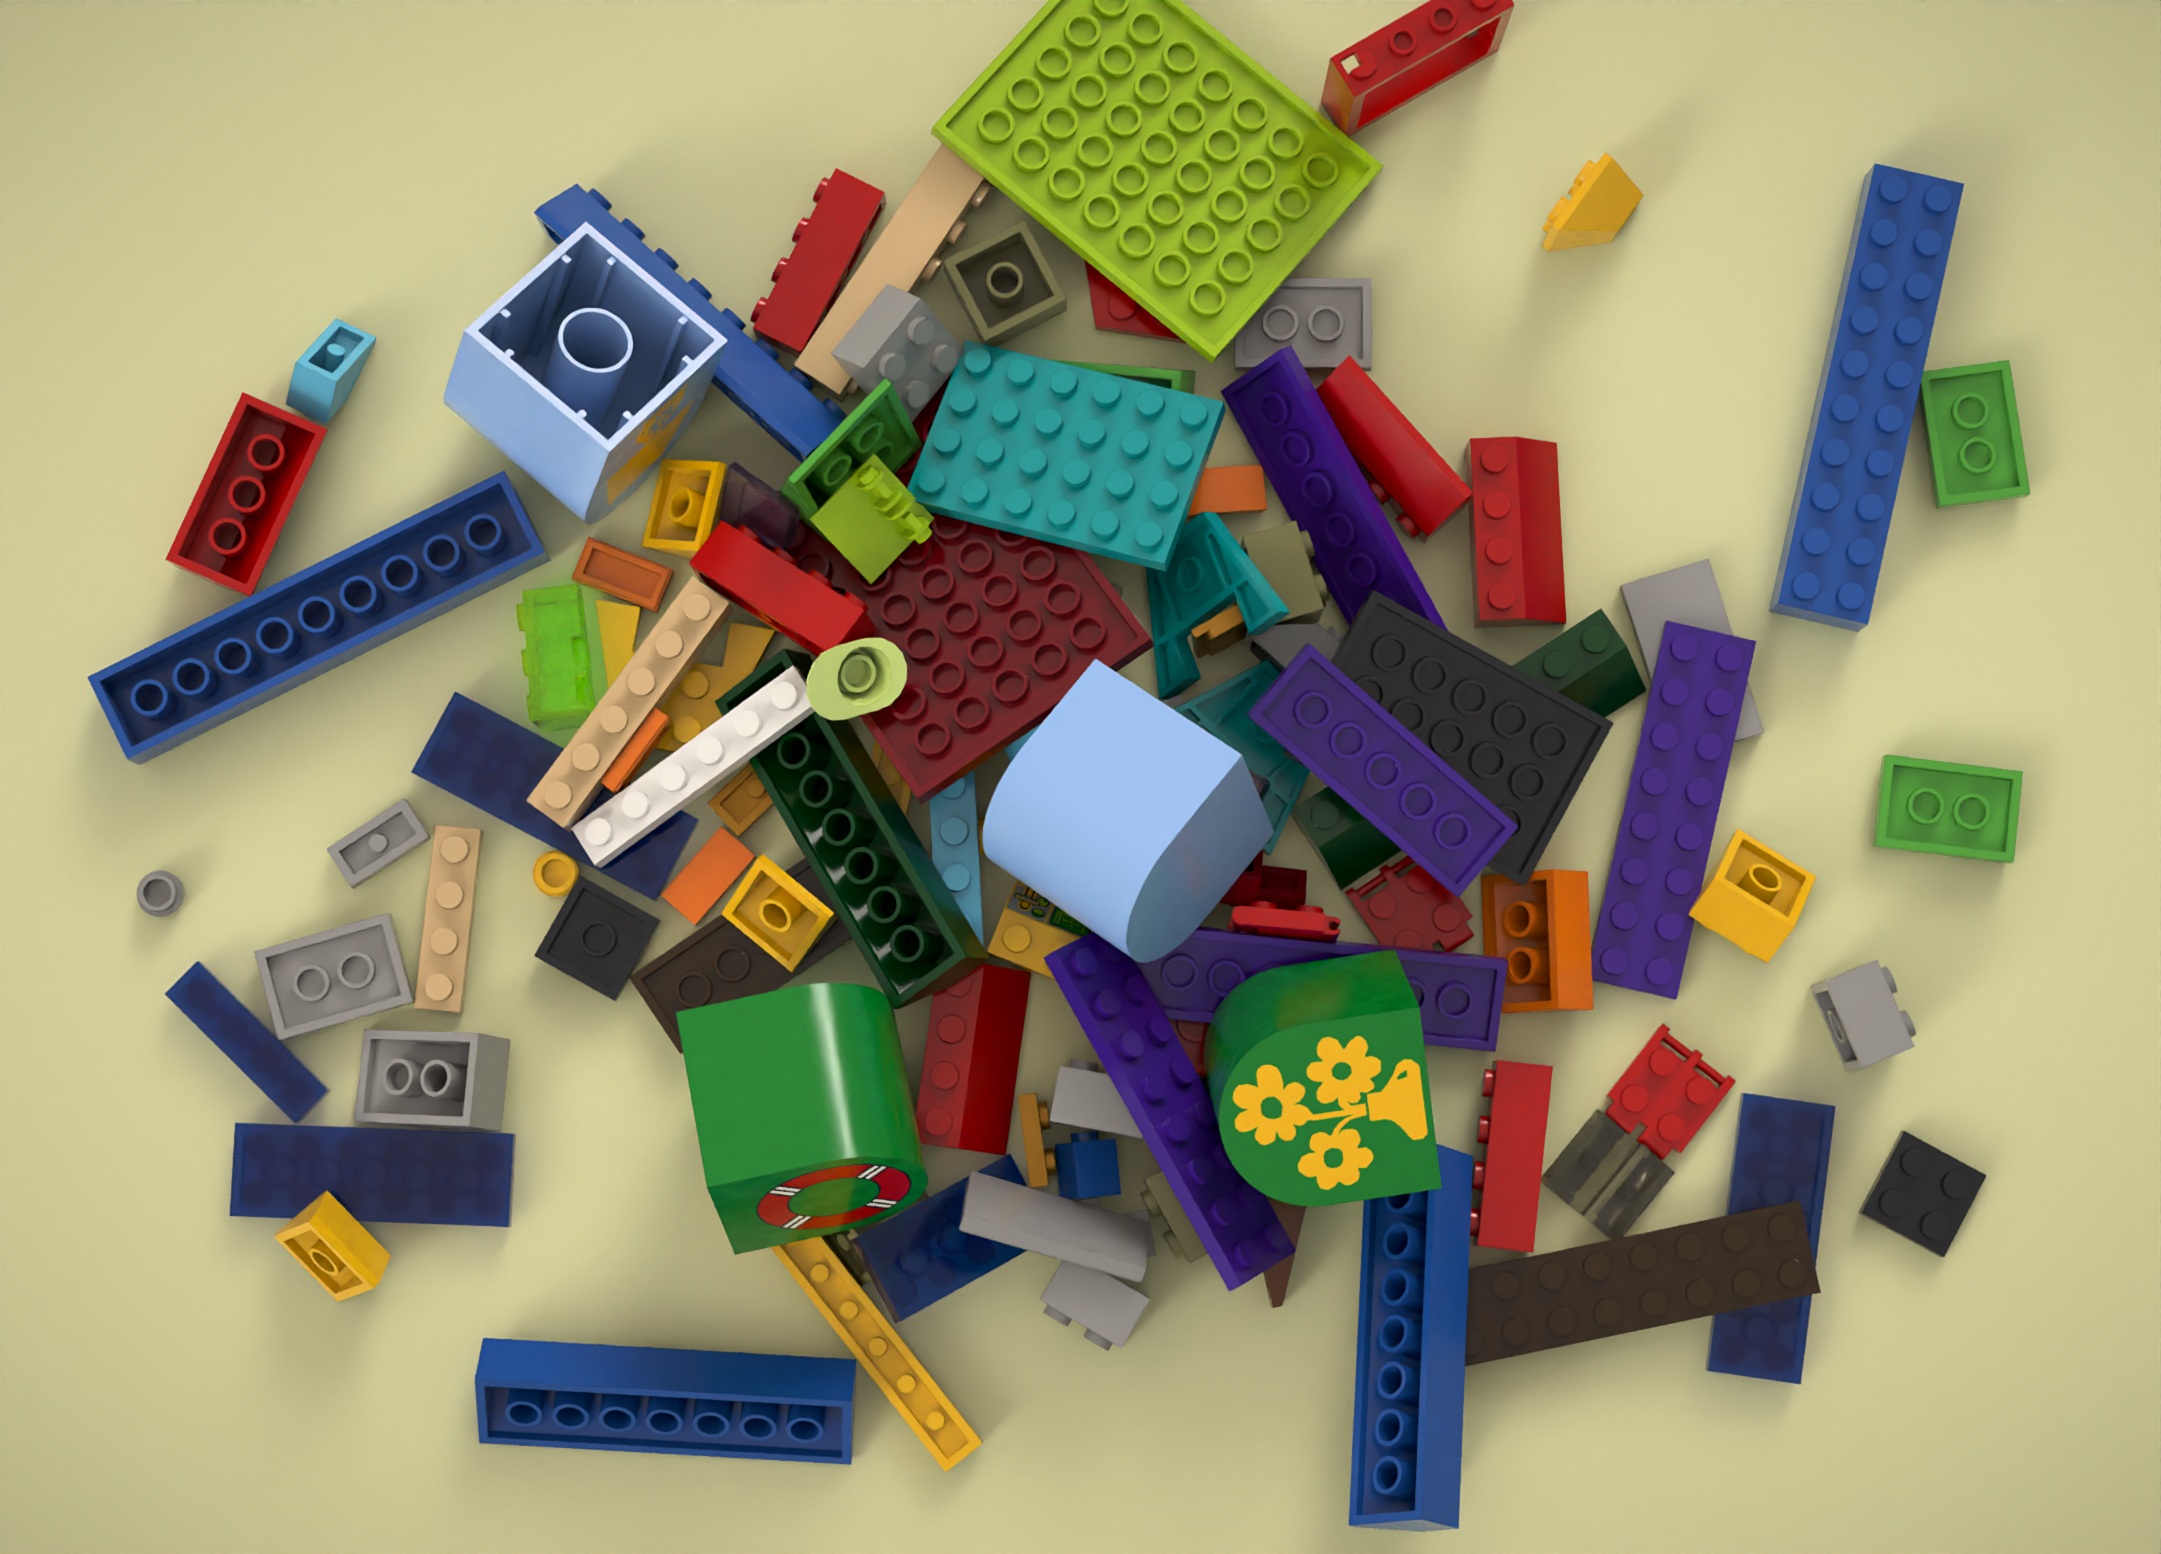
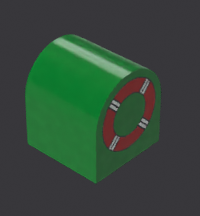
[676,983,928,1255]

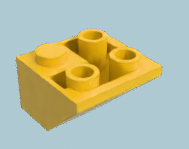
[1541,153,1644,252]

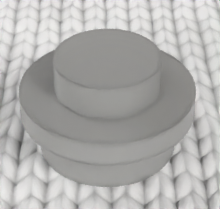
[137,870,184,917]

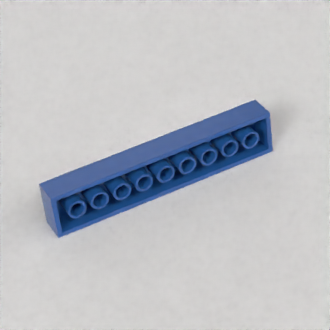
[1769,163,1964,632]
[87,471,551,765]

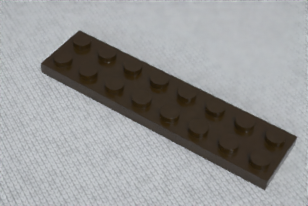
[1465,1200,1821,1366]

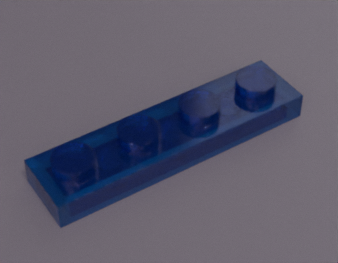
[165,961,331,1124]

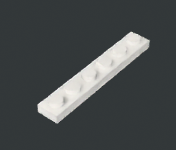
[571,665,815,868]

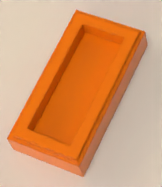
[571,536,674,614]
[600,707,673,795]
[661,826,757,926]

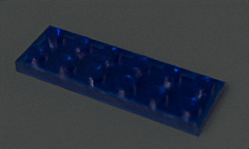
[411,691,700,902]
[1705,1093,1836,1384]
[230,1123,516,1227]

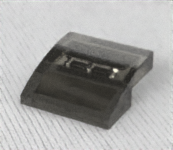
[1541,1109,1675,1240]

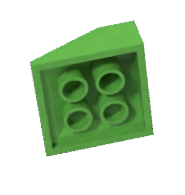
[779,378,923,542]

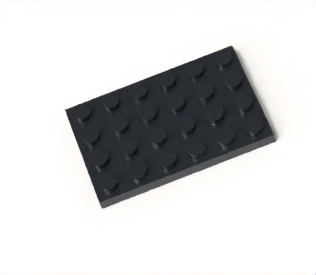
[1281,589,1614,886]

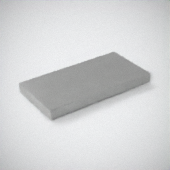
[1620,558,1764,742]
[959,1171,1149,1282]

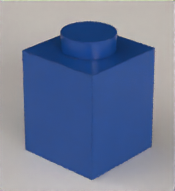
[1055,1131,1121,1199]

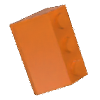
[1481,869,1593,1014]

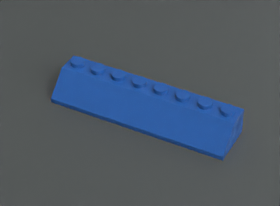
[534,184,847,463]
[1349,1144,1473,1532]
[475,1338,856,1465]

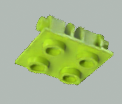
[809,453,935,584]

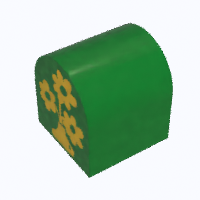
[1203,949,1442,1207]

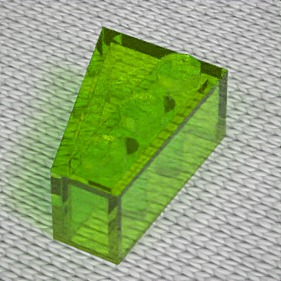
[516,584,596,732]

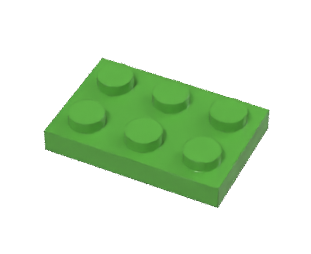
[1918,360,2030,509]
[1873,755,2023,864]

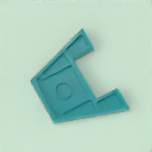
[1145,512,1291,699]
[1173,660,1310,855]

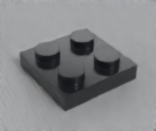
[534,876,662,1002]
[1858,1131,1987,1257]

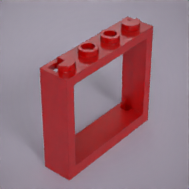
[1321,0,1515,137]

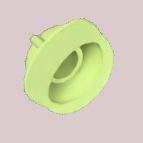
[806,637,907,721]

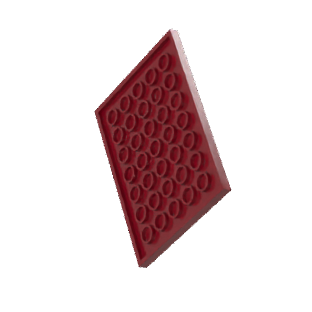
[729,374,1154,805]

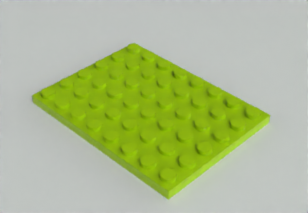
[931,0,1384,364]

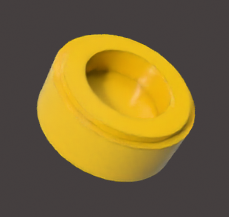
[533,851,580,898]

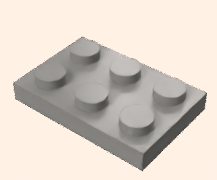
[1234,278,1372,371]
[254,913,415,1041]

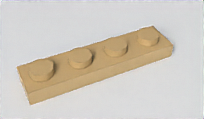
[414,825,483,1013]

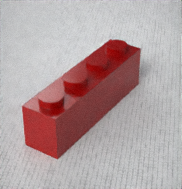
[750,168,887,358]
[689,520,875,657]
[1470,1060,1553,1253]

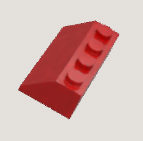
[1316,355,1473,543]
[166,392,328,597]
[1465,436,1566,628]
[916,963,1031,1156]

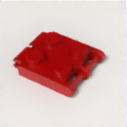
[1345,856,1474,952]
[1227,901,1341,942]
[1603,1023,1736,1160]

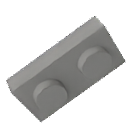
[327,799,431,888]

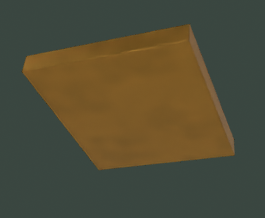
[1191,604,1248,659]

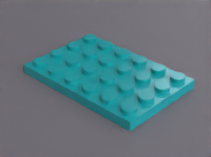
[907,340,1226,572]

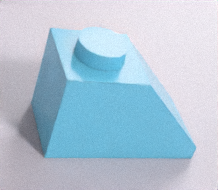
[285,318,376,424]

